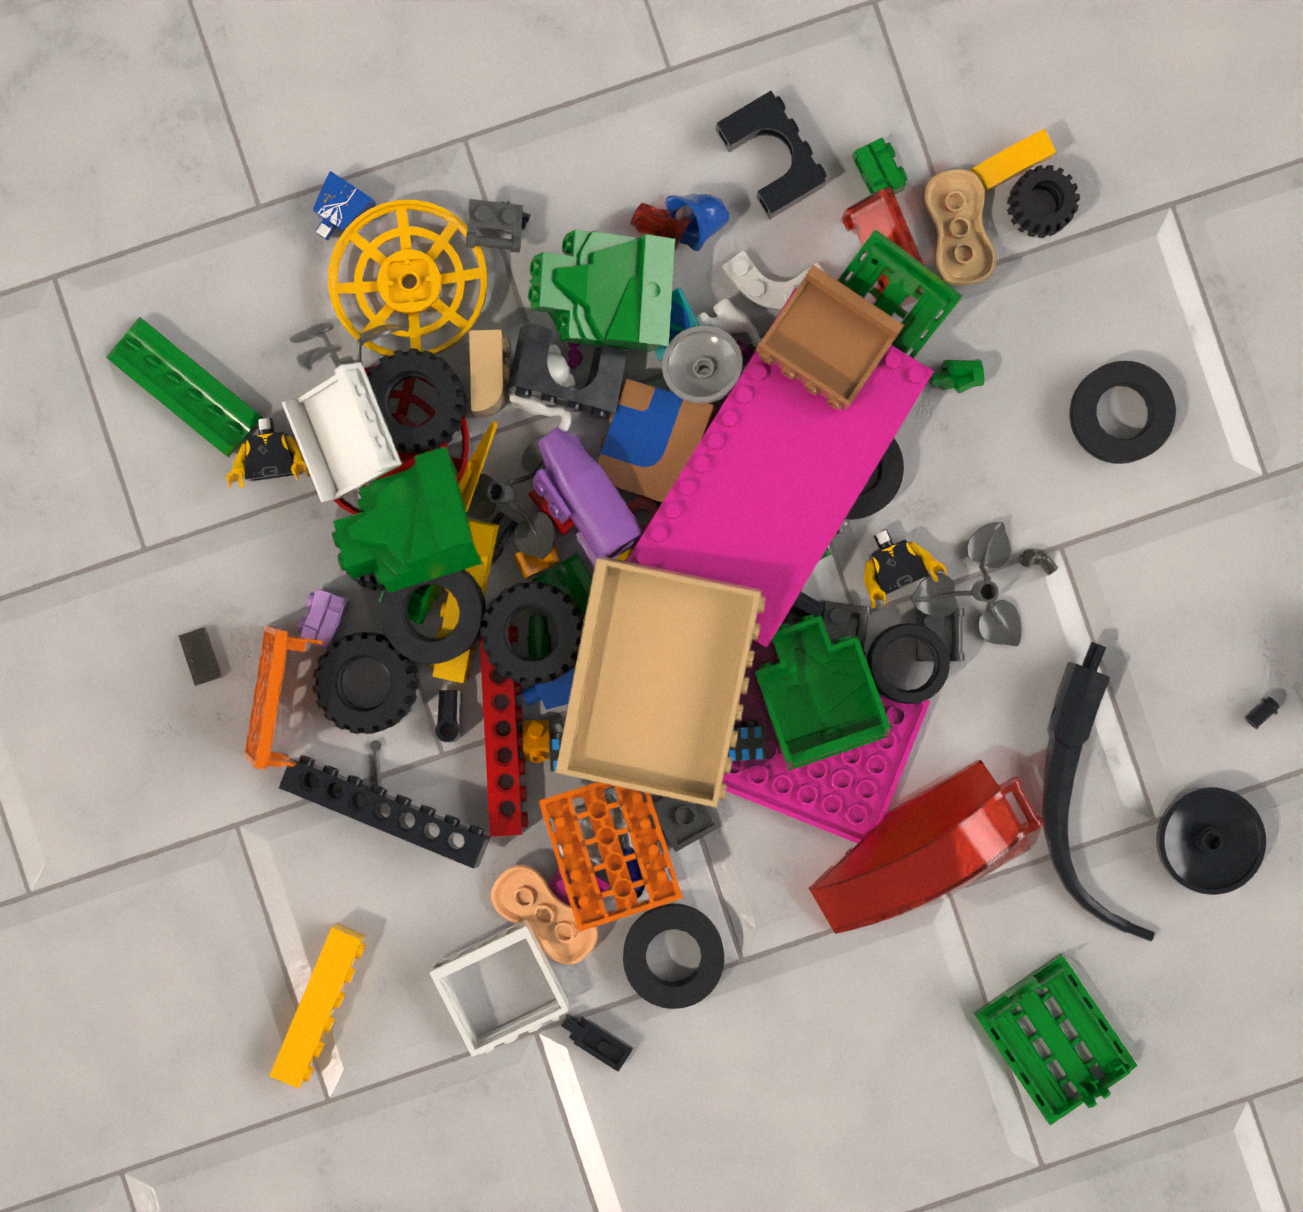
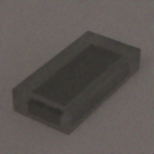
[178,627,222,686]

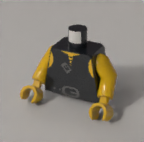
[226,418,311,488]
[863,530,948,609]

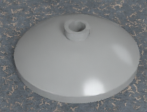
[662,326,743,404]

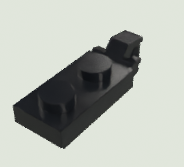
[561,1014,633,1072]

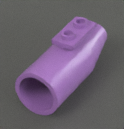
[533,429,644,558]

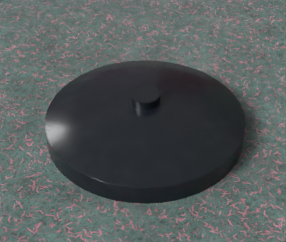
[1156,787,1266,895]

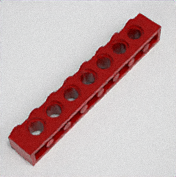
[479,621,528,837]

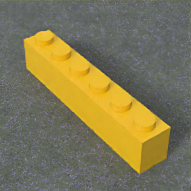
[430,518,499,683]
[269,923,366,1089]

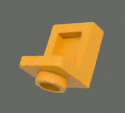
[513,545,560,579]
[523,719,550,763]

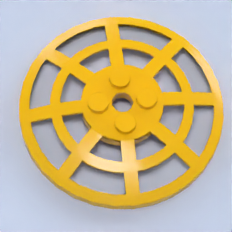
[328,200,488,357]

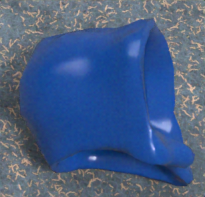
[664,193,729,251]

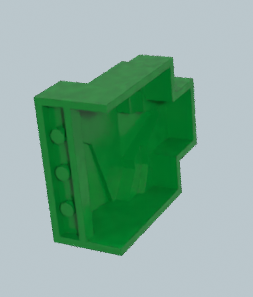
[528,229,675,352]
[332,447,483,593]
[755,615,891,771]

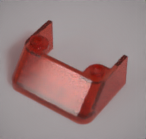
[841,186,925,307]

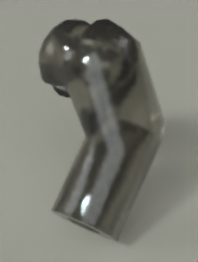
[1018,548,1059,576]

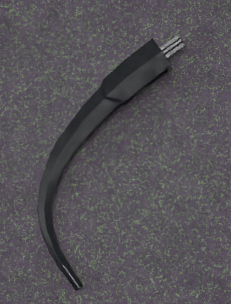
[1042,642,1155,942]

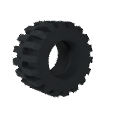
[1007,165,1080,238]

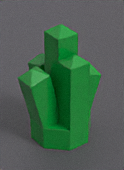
[928,359,985,394]

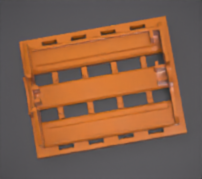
[244,626,323,770]
[539,782,683,932]

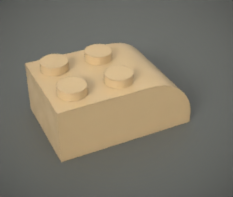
[469,330,511,418]

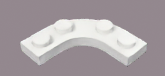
[722,250,824,311]

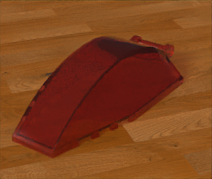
[809,760,1044,934]

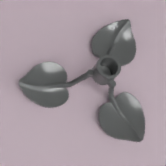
[290,323,409,372]
[467,434,555,559]
[911,522,1021,646]

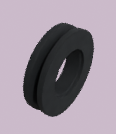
[1069,361,1176,464]
[845,438,904,520]
[380,569,486,664]
[623,904,724,1009]

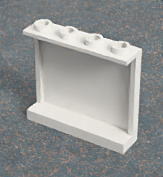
[282,362,401,503]

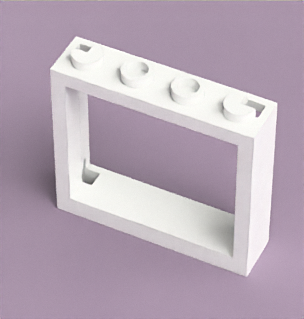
[429,919,569,1057]

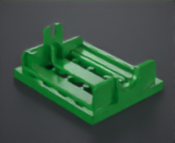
[837,229,963,359]
[974,954,1138,1126]

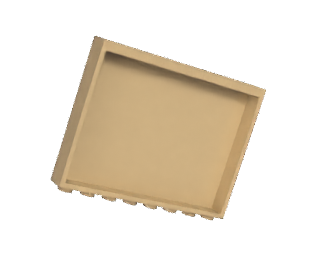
[556,556,766,807]

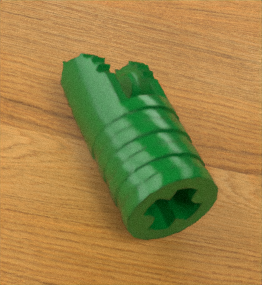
[527,614,551,659]

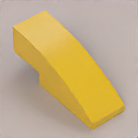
[969,128,1056,192]

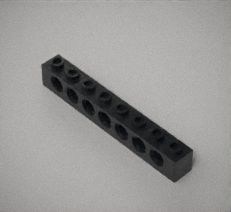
[279,755,491,869]

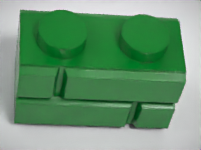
[852,137,907,204]

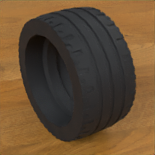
[867,623,950,704]

